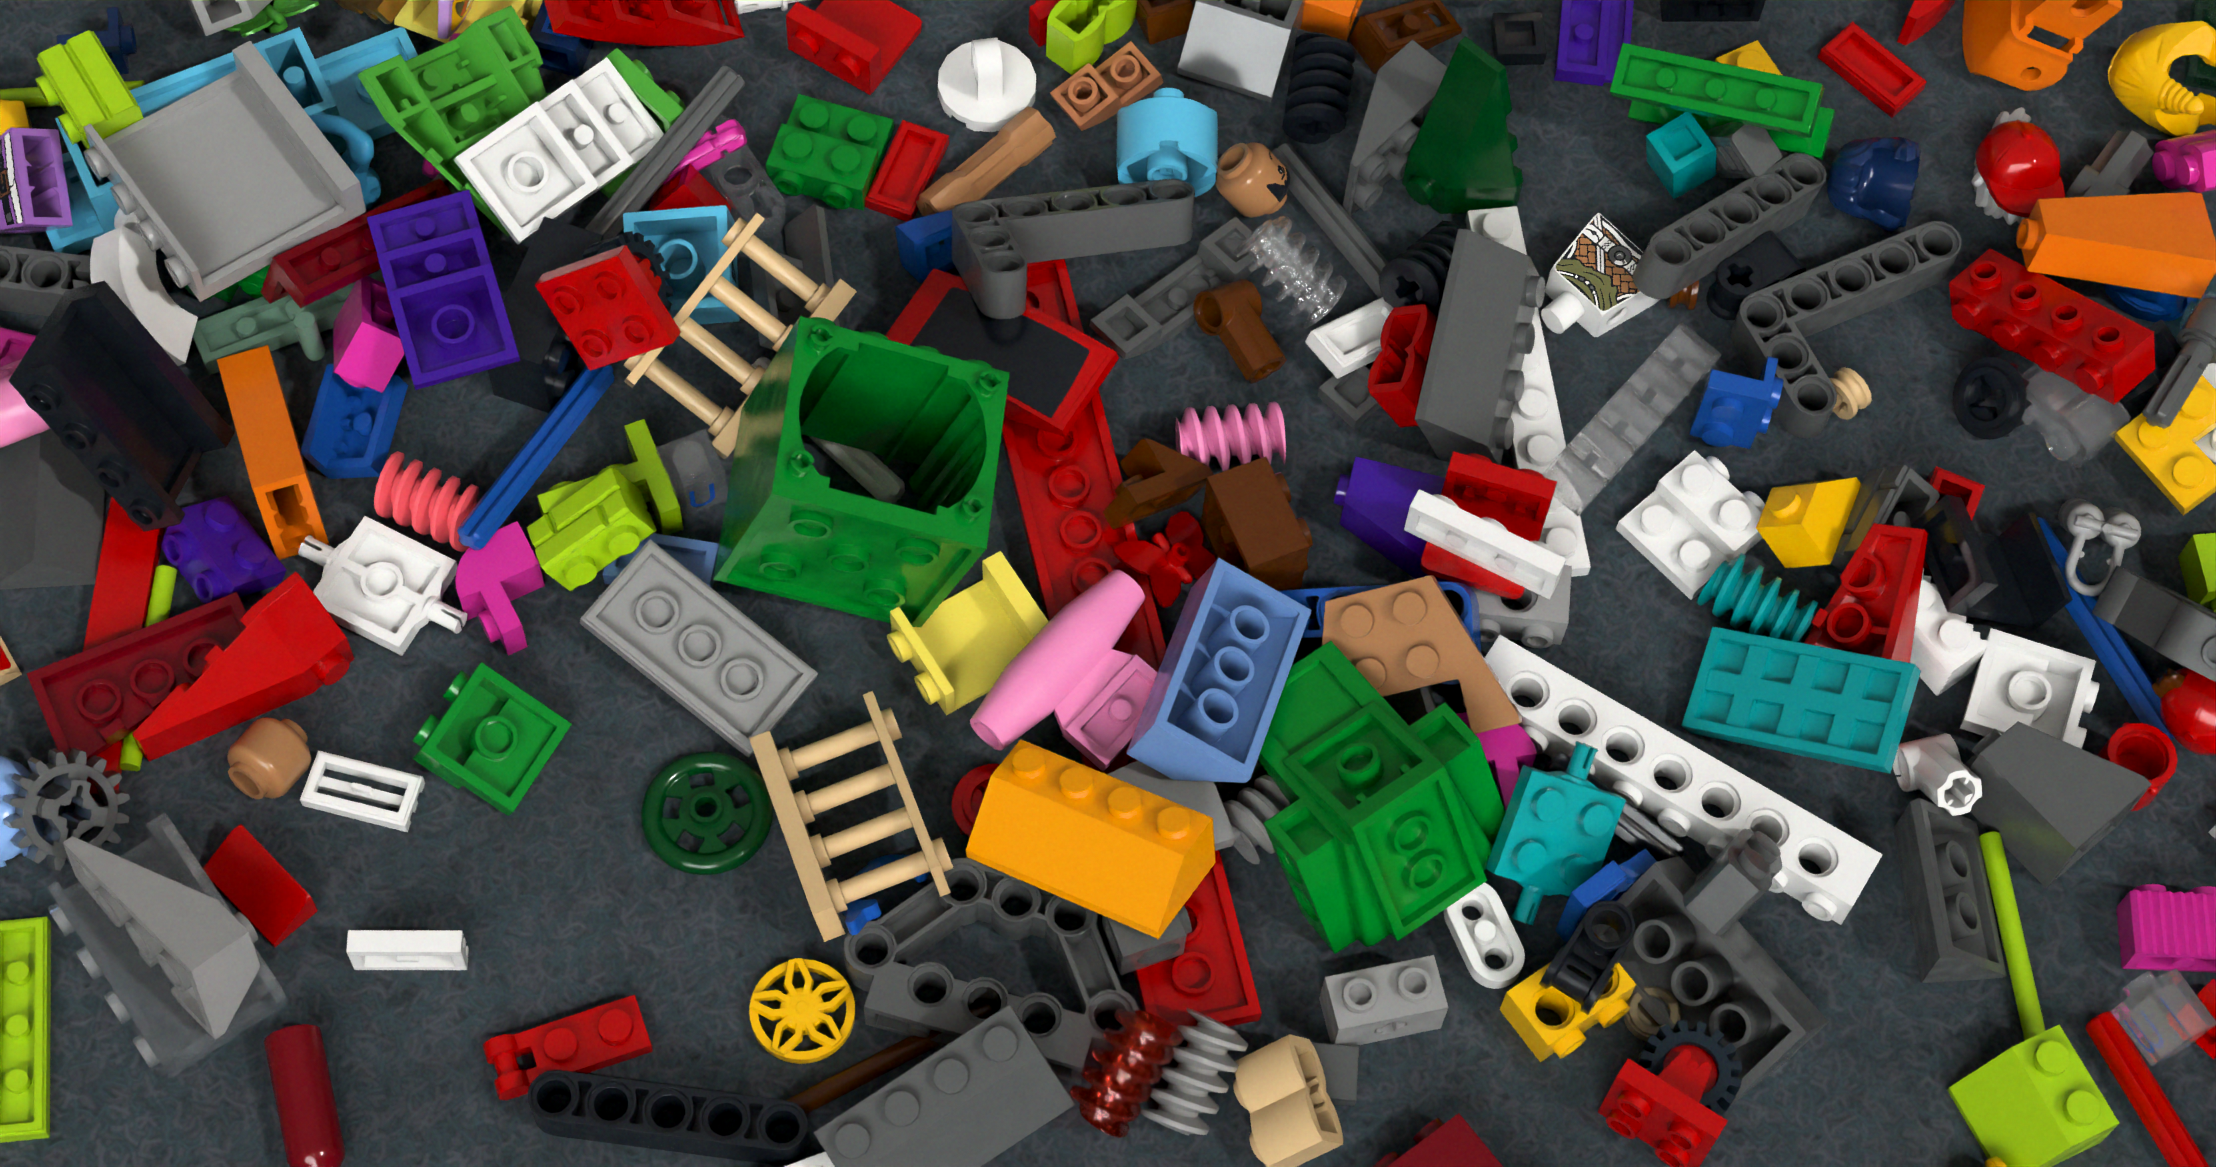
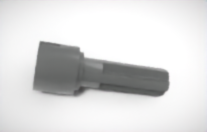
[2142,298,2216,429]

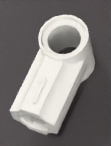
[1893,733,1982,816]

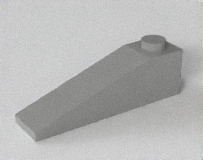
[63,836,261,1040]

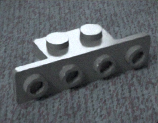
[749,204,840,350]

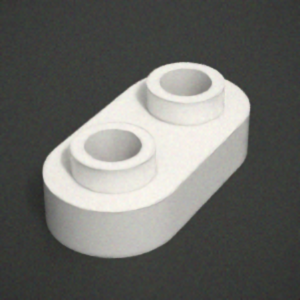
[1444,883,1525,989]

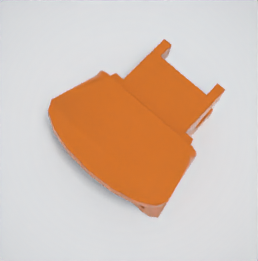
[1962,0,2122,91]

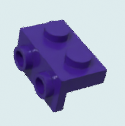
[161,495,287,604]

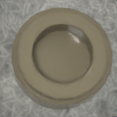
[1624,986,1681,1042]

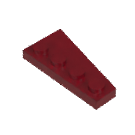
[26,592,246,762]

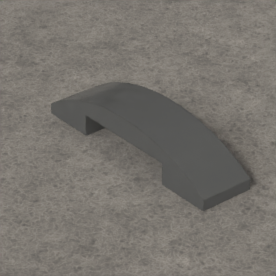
[1089,216,1271,359]

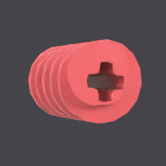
[374,451,479,552]

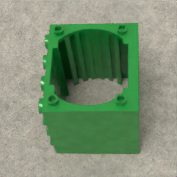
[713,316,1010,627]

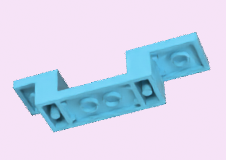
[46,27,418,254]

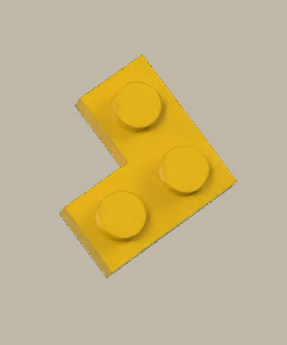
[2115,375,2216,516]

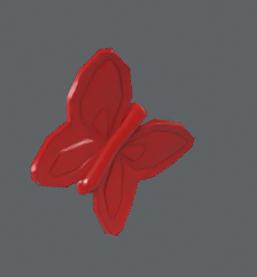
[1113,511,1216,608]

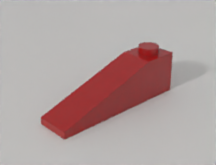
[1804,523,1928,663]
[132,571,355,762]

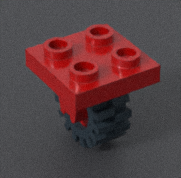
[535,231,681,371]
[1598,1020,1742,1167]

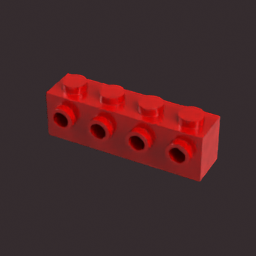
[1949,248,2156,405]

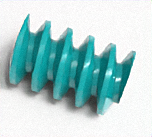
[1696,553,1818,643]

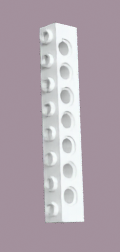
[1461,635,1883,925]

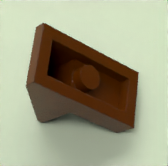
[1102,438,1214,530]

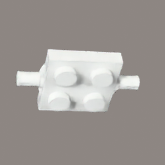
[298,516,468,656]

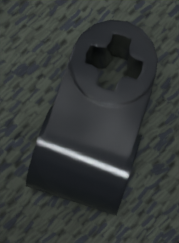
[1706,231,1806,320]
[1539,901,1635,1015]

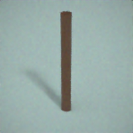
[786,1001,994,1115]

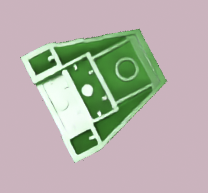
[357,6,551,237]

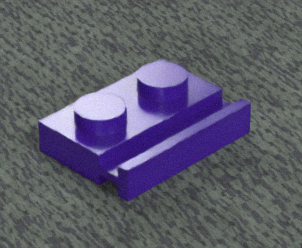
[1554,0,1634,86]

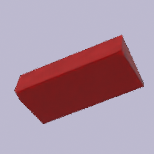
[202,824,318,948]

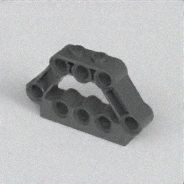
[2091,565,2216,682]
[843,858,1139,1085]

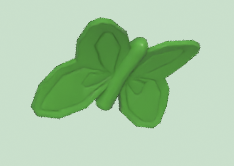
[225,0,320,37]

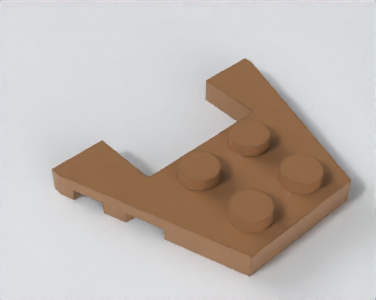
[1322,575,1523,734]

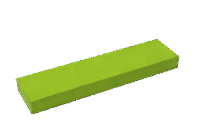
[0,916,51,1143]

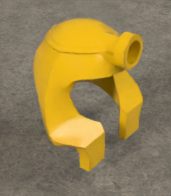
[2108,21,2216,138]

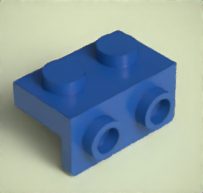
[1689,356,1784,449]
[301,363,408,479]

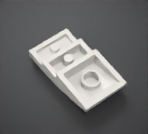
[454,57,664,245]

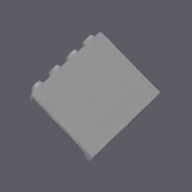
[83,41,366,302]

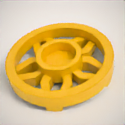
[749,958,855,1064]

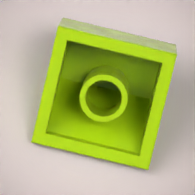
[1947,1025,2120,1167]

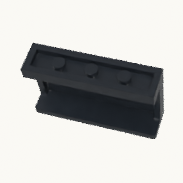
[9,281,235,532]

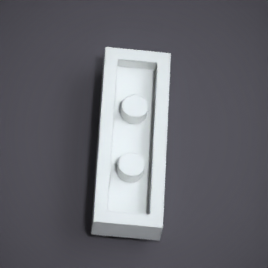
[1404,489,1566,600]

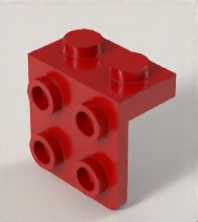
[786,0,922,96]
[1420,451,1557,599]

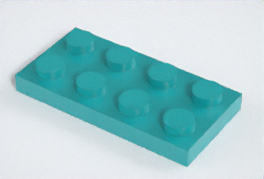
[1681,627,1921,774]

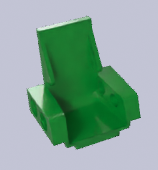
[1258,641,1506,954]

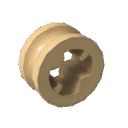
[1829,367,1872,420]

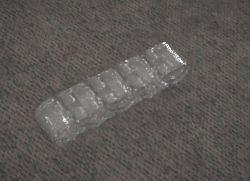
[1542,322,1722,516]

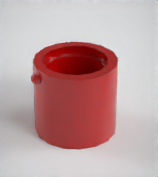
[2097,722,2178,811]

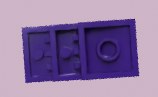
[367,190,521,390]

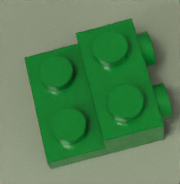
[766,94,894,211]
[412,662,572,816]

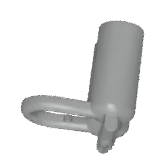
[2058,498,2141,596]

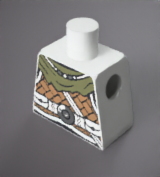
[1541,212,1660,337]

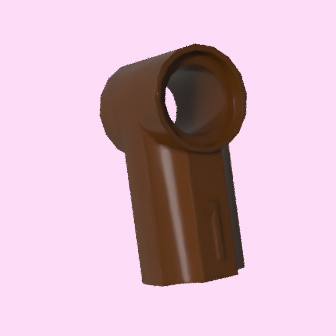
[1193,279,1287,384]

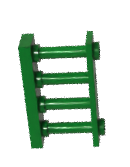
[1610,43,1836,160]

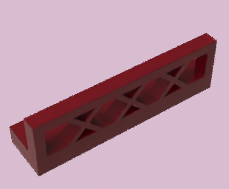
[261,178,452,308]

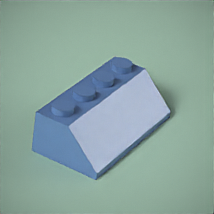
[1126,558,1312,783]

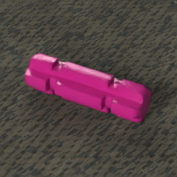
[663,119,747,185]

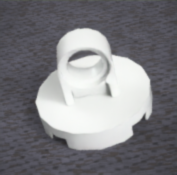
[938,37,1036,132]

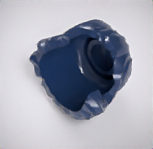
[1827,137,1921,231]

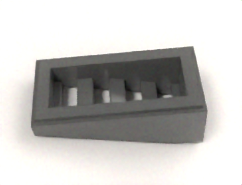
[1703,122,1783,179]

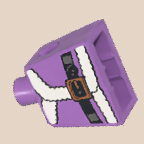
[0,127,73,234]

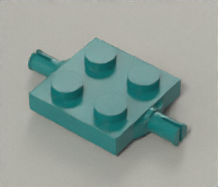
[1485,741,1626,925]

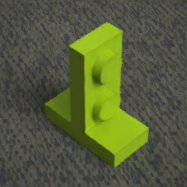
[537,419,683,535]

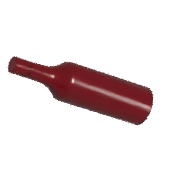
[264,1024,346,1167]

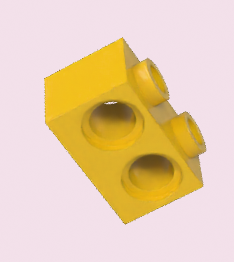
[1499,932,1636,1062]

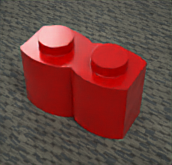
[1368,304,1438,428]

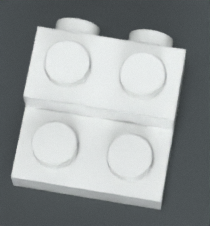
[1616,450,1765,600]
[1960,628,2100,749]

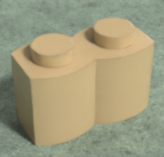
[1233,1034,1343,1167]

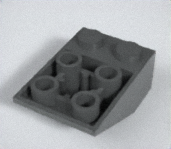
[1342,39,1447,216]

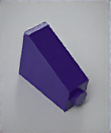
[1333,456,1454,600]

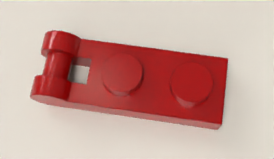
[483,994,653,1100]

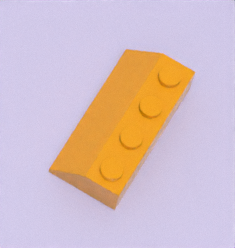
[966,739,1216,939]

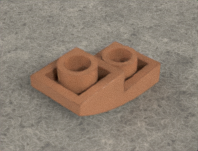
[1050,41,1164,131]

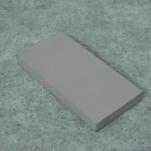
[580,540,818,758]

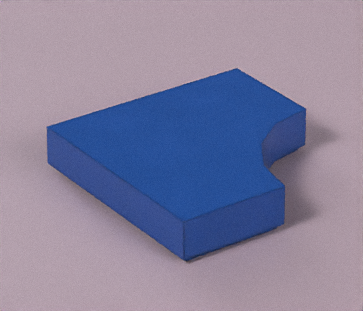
[1555,848,1657,942]

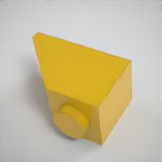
[1756,477,1862,568]

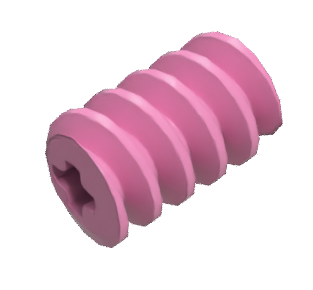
[1175,402,1286,472]

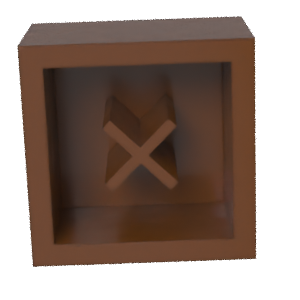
[1201,457,1313,592]

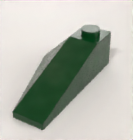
[1402,36,1523,214]

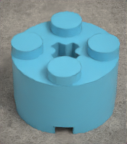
[1116,88,1218,197]

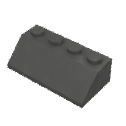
[1415,229,1545,465]
[1592,856,1829,1105]
[813,1004,1076,1167]

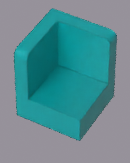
[1646,112,1716,199]

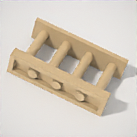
[623,213,857,459]
[749,691,953,942]

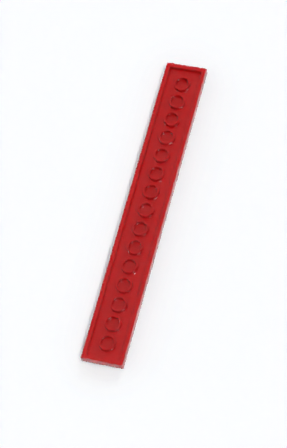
[1001,259,1262,1043]

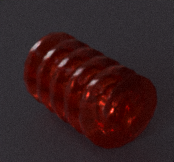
[1069,1009,1184,1138]

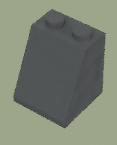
[1964,721,2152,888]

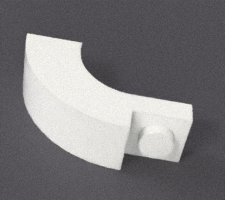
[90,208,198,366]

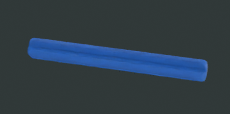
[457,364,615,551]
[2037,517,2175,741]

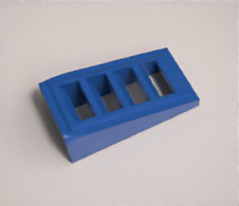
[895,209,955,283]

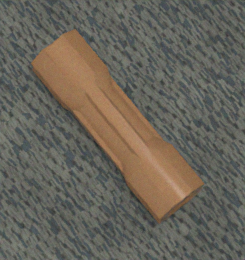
[916,106,1056,216]

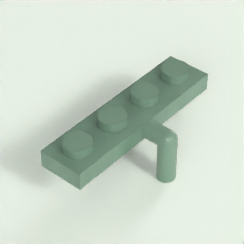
[193,269,385,375]

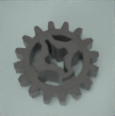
[3,748,130,871]

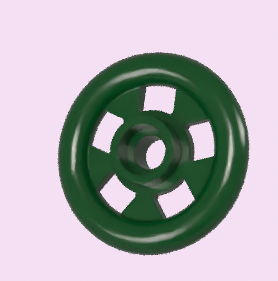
[641,751,773,875]

